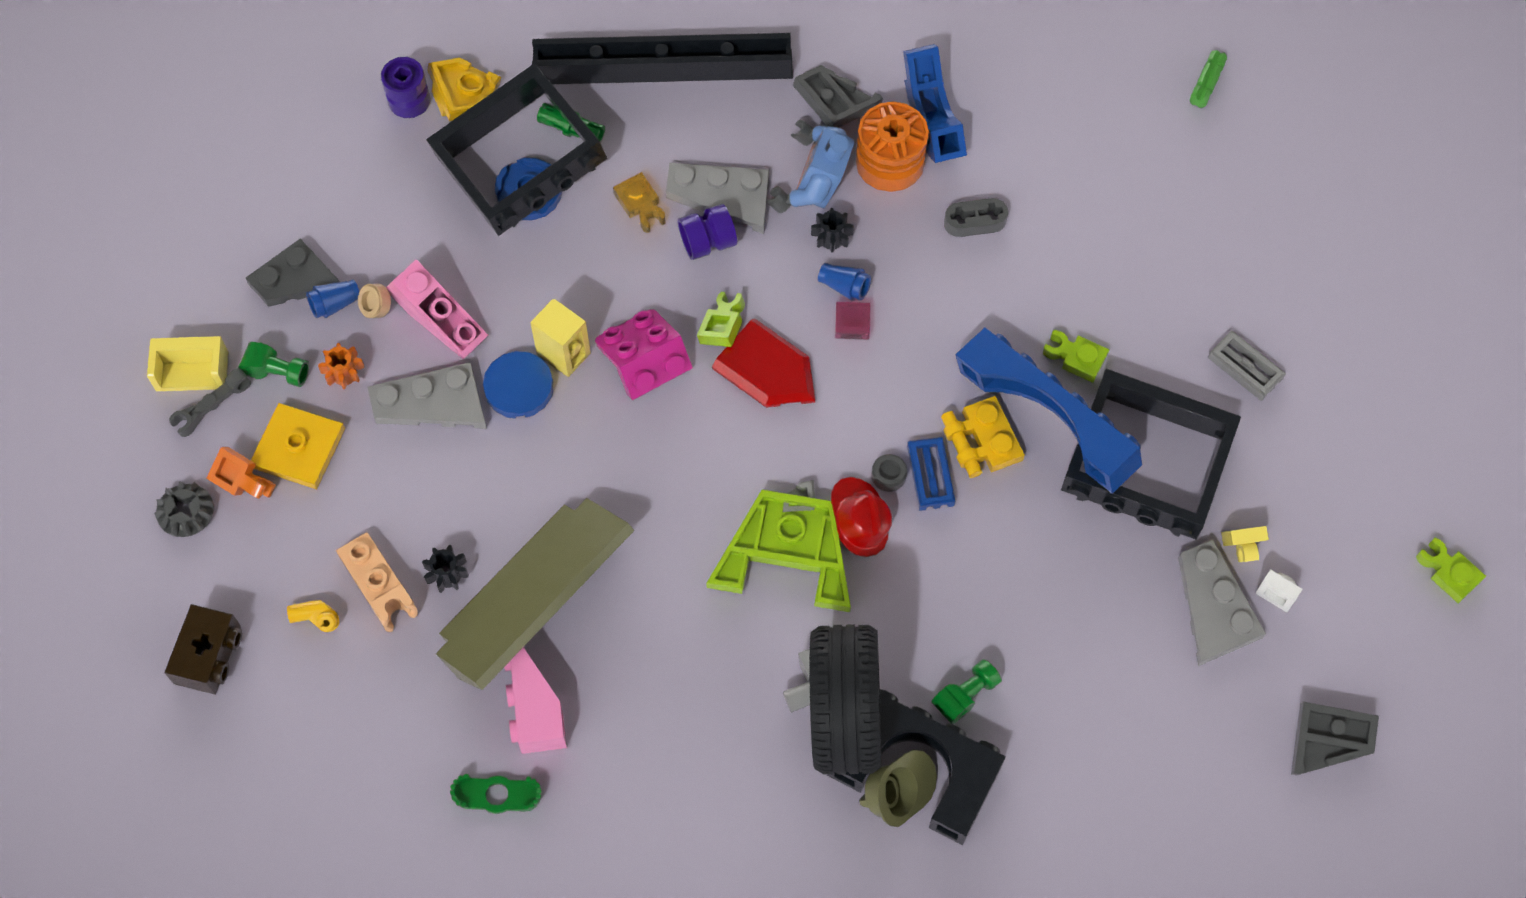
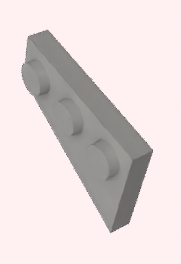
[666,163,769,234]
[368,362,487,429]
[1178,540,1266,666]

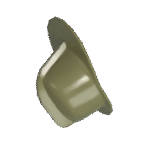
[859,750,937,827]

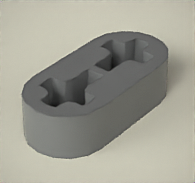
[944,198,1008,237]

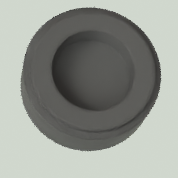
[871,454,907,492]

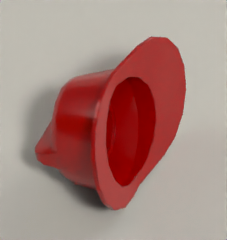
[831,477,892,557]

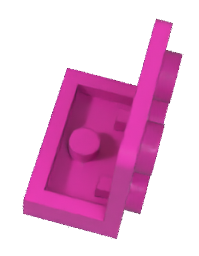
[595,309,693,400]

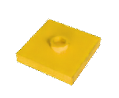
[251,403,345,490]

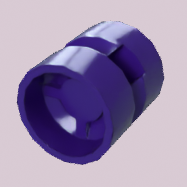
[381,57,430,118]
[677,204,738,260]

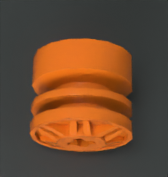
[855,101,929,192]

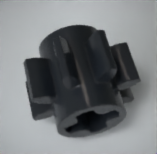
[811,208,854,253]
[422,545,469,593]

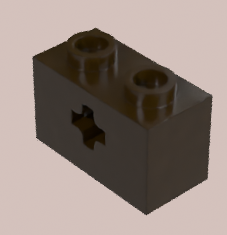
[164,604,242,695]

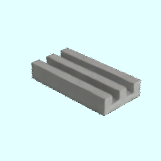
[1208,331,1286,401]

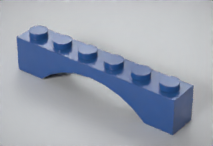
[955,328,1142,494]

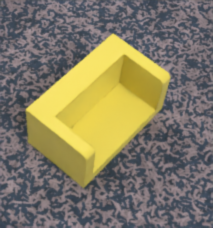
[530,299,591,377]
[147,336,229,392]

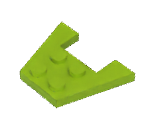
[706,490,851,612]

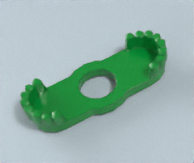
[450,774,542,814]

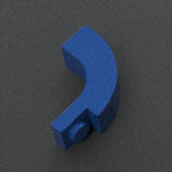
[903,44,967,163]

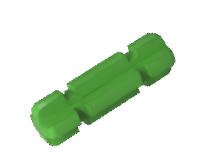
[1189,50,1227,108]

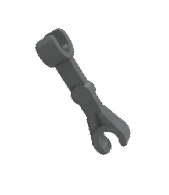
[169,368,251,437]

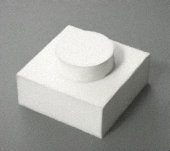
[1256,569,1303,612]

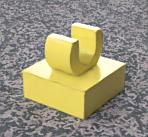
[1221,526,1269,562]

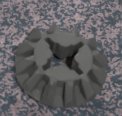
[154,481,214,537]

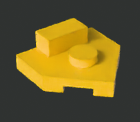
[427,57,501,121]

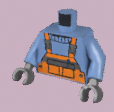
[767,120,855,213]

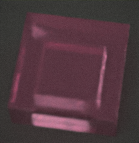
[835,302,870,340]

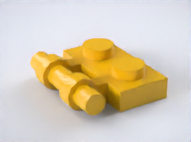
[941,396,1025,478]

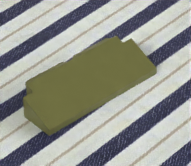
[436,498,635,690]

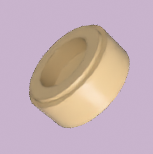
[358,284,391,318]

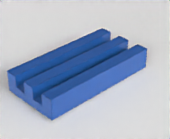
[907,437,955,511]

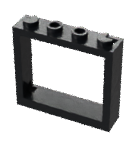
[426,63,608,236]
[1061,369,1241,540]

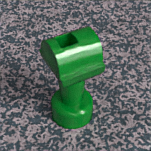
[238,342,309,387]
[931,659,1002,724]

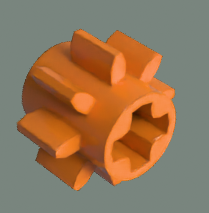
[318,343,365,389]

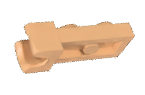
[336,532,418,632]

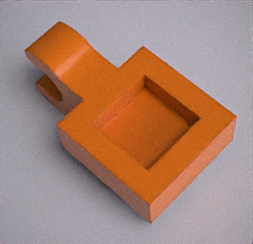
[206,447,275,499]

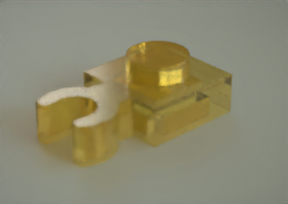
[613,172,666,233]

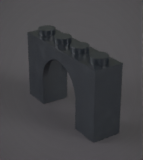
[827,689,1006,845]

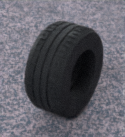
[809,624,881,775]

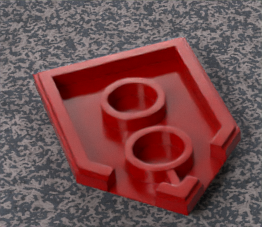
[712,318,815,408]

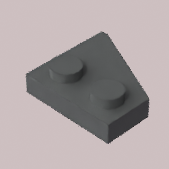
[793,65,883,128]
[246,238,340,307]
[1291,702,1379,776]

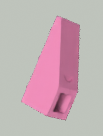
[386,259,488,359]
[504,647,567,754]

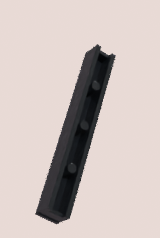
[532,33,793,84]

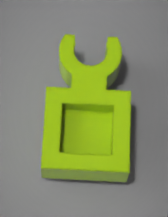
[697,292,745,347]
[1043,330,1109,383]
[1416,538,1486,604]

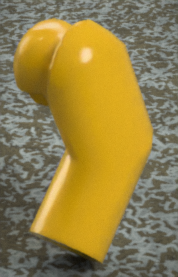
[287,600,339,632]

